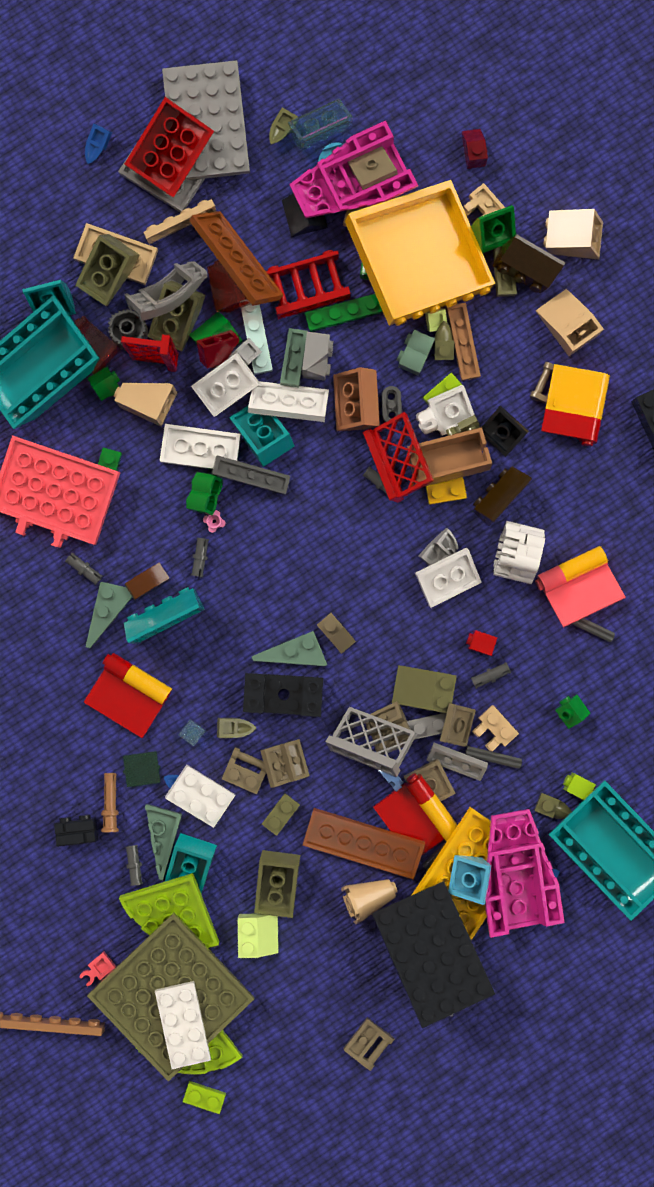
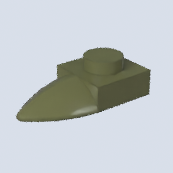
[269,107,298,145]
[434,321,454,360]
[217,718,256,738]
[534,792,572,819]

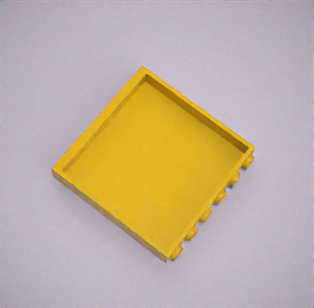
[345,180,495,326]

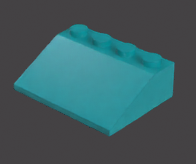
[124,587,205,644]

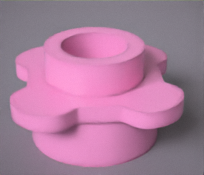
[203,510,226,533]

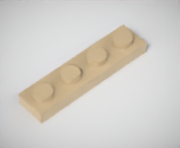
[143,199,216,244]

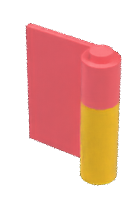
[535,546,626,628]

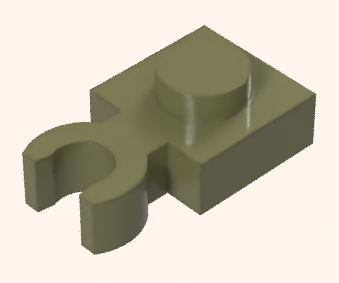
[446,415,480,436]

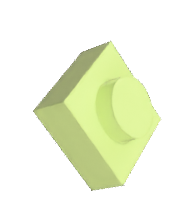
[425,308,447,332]

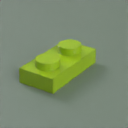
[422,372,462,405]
[183,1081,226,1114]

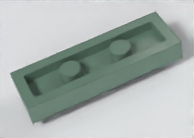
[280,328,308,387]

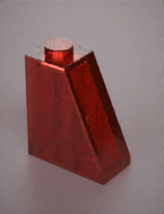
[207,260,251,313]

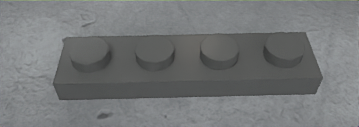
[211,455,290,495]

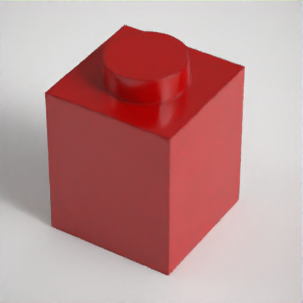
[466,630,498,656]

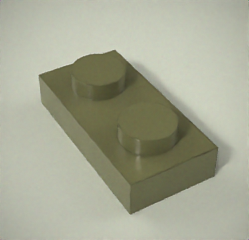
[262,793,300,836]

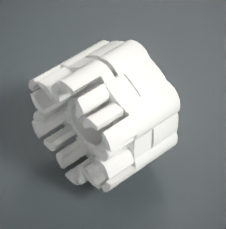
[493,521,545,584]

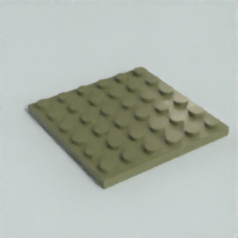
[87,912,255,1081]

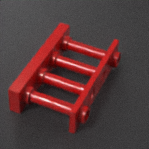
[266,250,351,319]

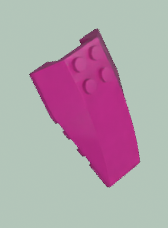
[289,121,418,218]
[485,809,565,938]

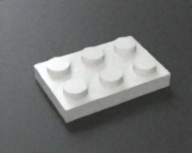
[191,353,260,417]
[415,548,482,608]
[165,764,235,828]

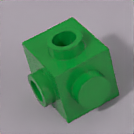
[88,367,120,401]
[555,695,590,729]

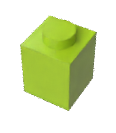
[563,773,596,800]

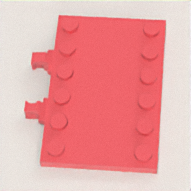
[0,436,121,548]

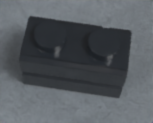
[54,814,98,847]

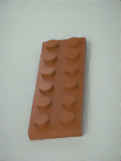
[189,211,283,306]
[303,808,425,880]

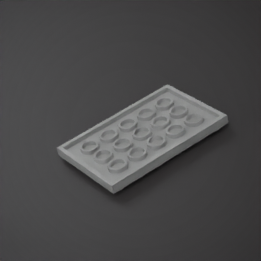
[162,60,250,181]

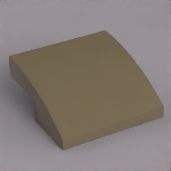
[365,701,410,752]
[260,739,310,788]

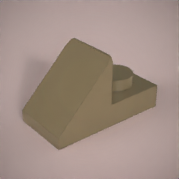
[317,613,356,654]

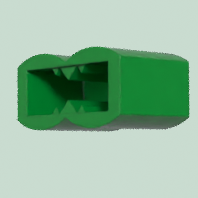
[186,472,223,516]

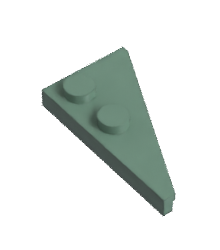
[86,582,132,648]
[251,631,327,666]
[145,804,182,880]

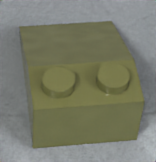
[75,234,140,306]
[148,280,206,351]
[392,665,457,713]
[254,850,301,918]

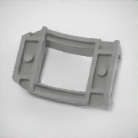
[124,261,207,321]

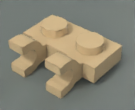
[463,183,505,216]
[472,705,519,751]

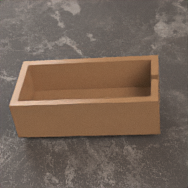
[407,427,492,487]

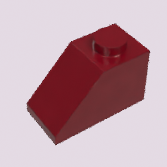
[461,129,488,169]
[196,330,239,369]

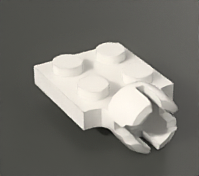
[416,385,475,436]

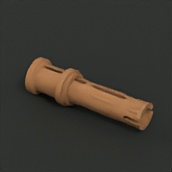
[101,773,119,832]

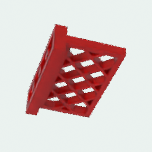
[121,334,179,372]
[363,412,434,503]

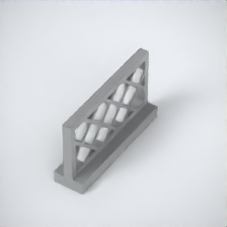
[325,707,417,777]

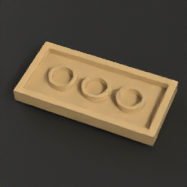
[73,223,158,285]

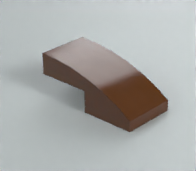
[124,562,170,600]

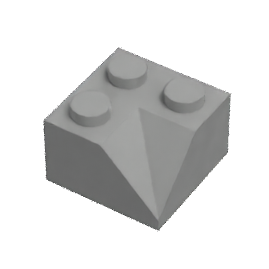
[302,332,333,381]

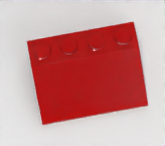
[124,97,214,198]

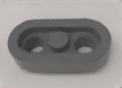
[382,386,402,423]

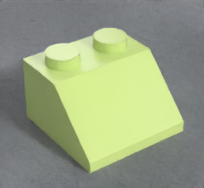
[238,914,278,958]

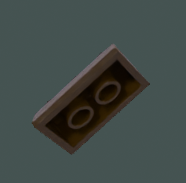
[493,234,565,294]
[472,466,532,526]

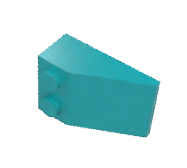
[22,280,76,316]
[229,405,295,467]
[165,833,217,894]

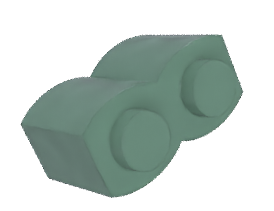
[396,330,435,376]

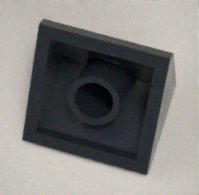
[282,193,328,237]
[482,405,529,457]

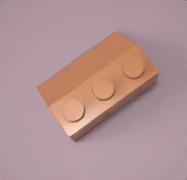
[333,367,380,431]

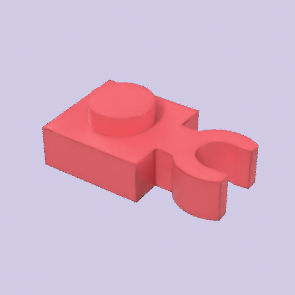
[80,951,116,986]

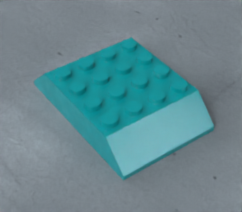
[0,295,100,429]
[548,780,654,921]

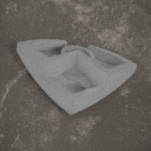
[418,528,459,566]

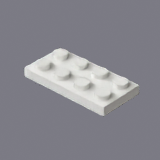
[248,381,329,422]
[160,424,241,469]
[155,981,211,1069]

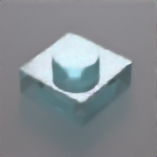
[179,719,206,746]

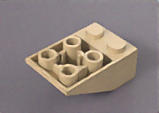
[536,289,604,356]

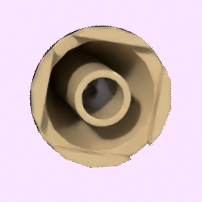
[341,879,398,924]

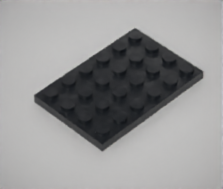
[372,881,495,1028]

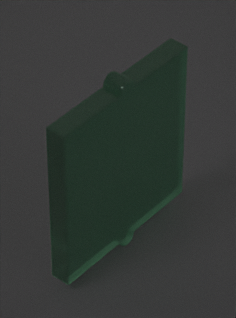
[123,751,161,787]

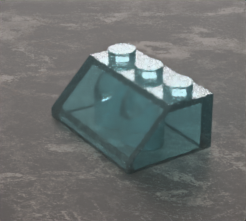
[288,98,353,150]

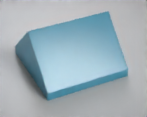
[448,855,491,905]

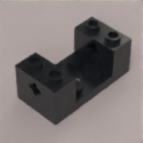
[243,673,323,717]

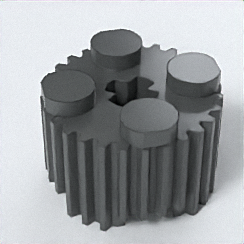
[108,309,149,351]

